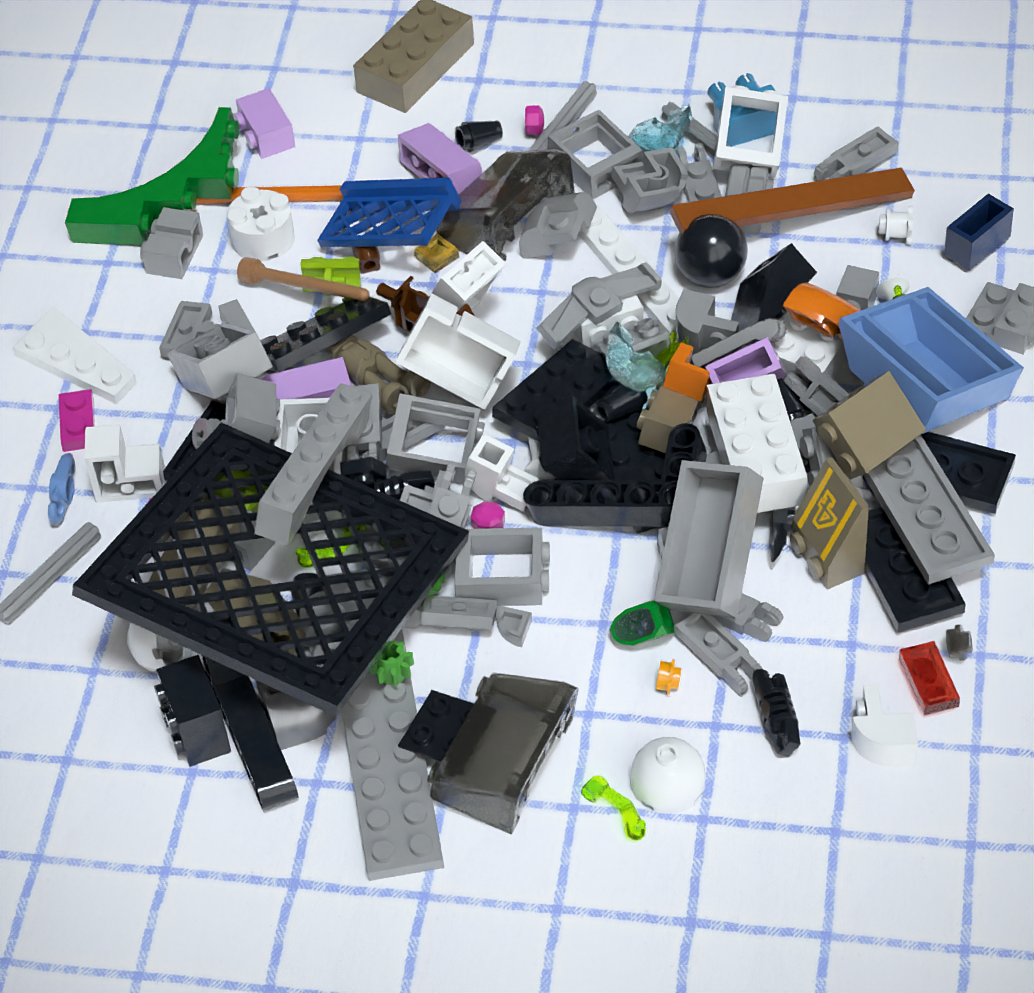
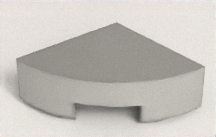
[496,605,532,648]

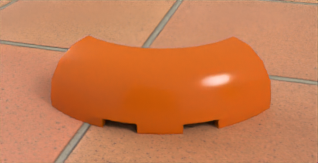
[783,282,861,341]

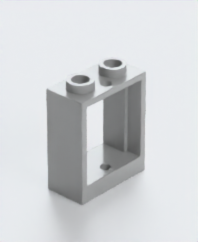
[548,110,643,199]
[386,394,485,483]
[455,528,550,606]

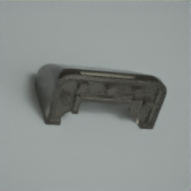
[436,149,575,261]
[427,672,579,835]

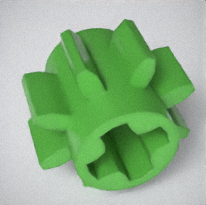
[369,641,414,686]

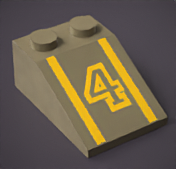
[790,457,869,590]

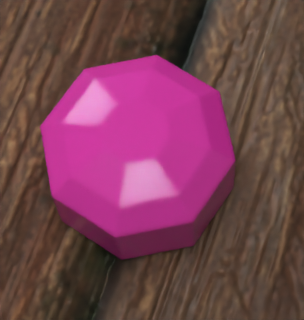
[525,105,545,135]
[470,501,505,529]

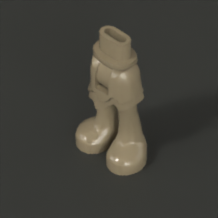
[325,335,432,415]

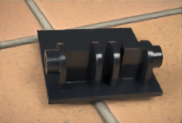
[398,690,498,778]

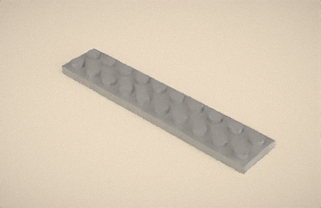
[326,565,444,881]

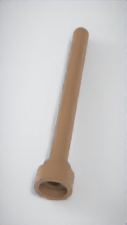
[237,257,370,301]

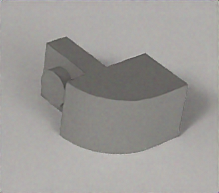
[675,289,739,355]

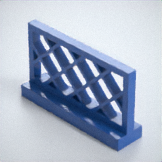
[317,178,462,247]

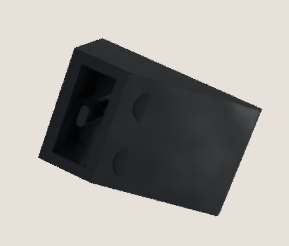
[731,243,818,332]

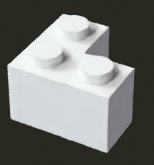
[84,424,165,503]

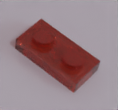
[899,641,960,715]

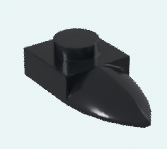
[340,457,389,486]
[771,508,795,562]

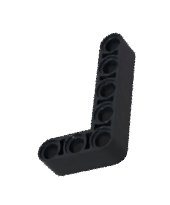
[523,423,707,527]
[201,619,299,811]

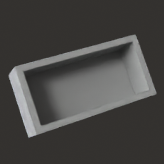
[654,460,764,618]

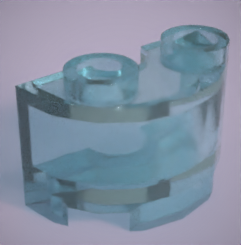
[628,104,693,153]
[606,322,665,392]

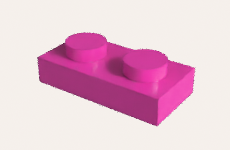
[58,389,95,452]

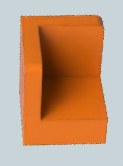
[663,342,712,401]

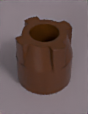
[352,246,381,274]

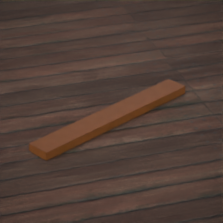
[669,167,915,233]

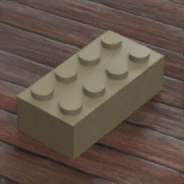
[353,0,475,114]

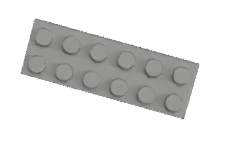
[863,435,995,584]

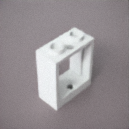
[713,86,788,178]
[429,241,507,311]

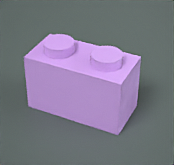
[234,88,296,159]
[705,337,787,384]

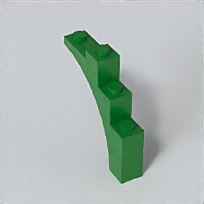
[65,107,240,245]

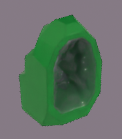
[609,600,674,646]

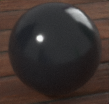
[674,214,748,287]

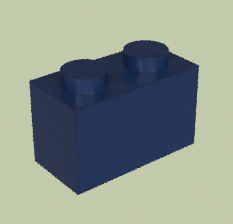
[944,193,1014,271]

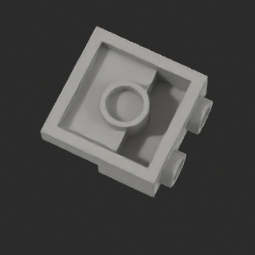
[966,282,1034,355]

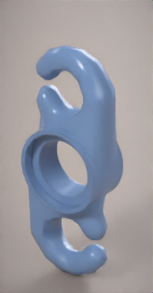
[48,453,75,525]

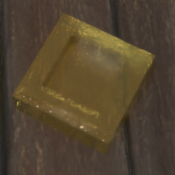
[414,234,459,274]

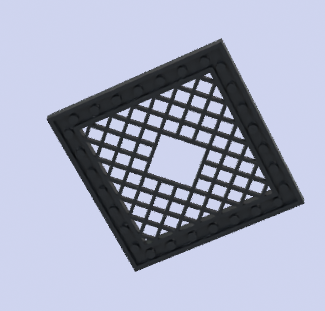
[72,422,469,717]

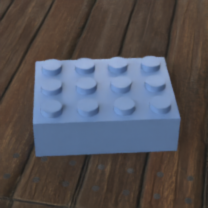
[838,287,1024,434]

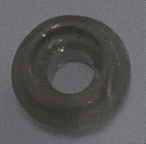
[946,624,973,661]

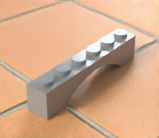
[254,383,372,546]

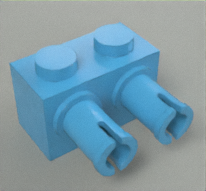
[707,73,777,147]

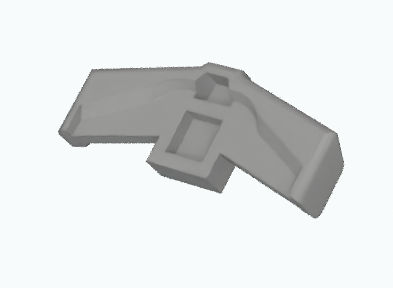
[536,262,662,351]

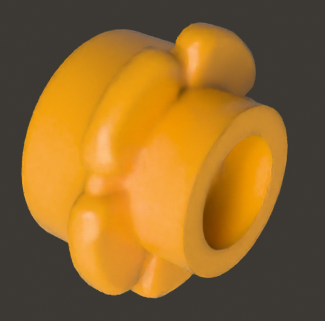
[656,659,682,694]

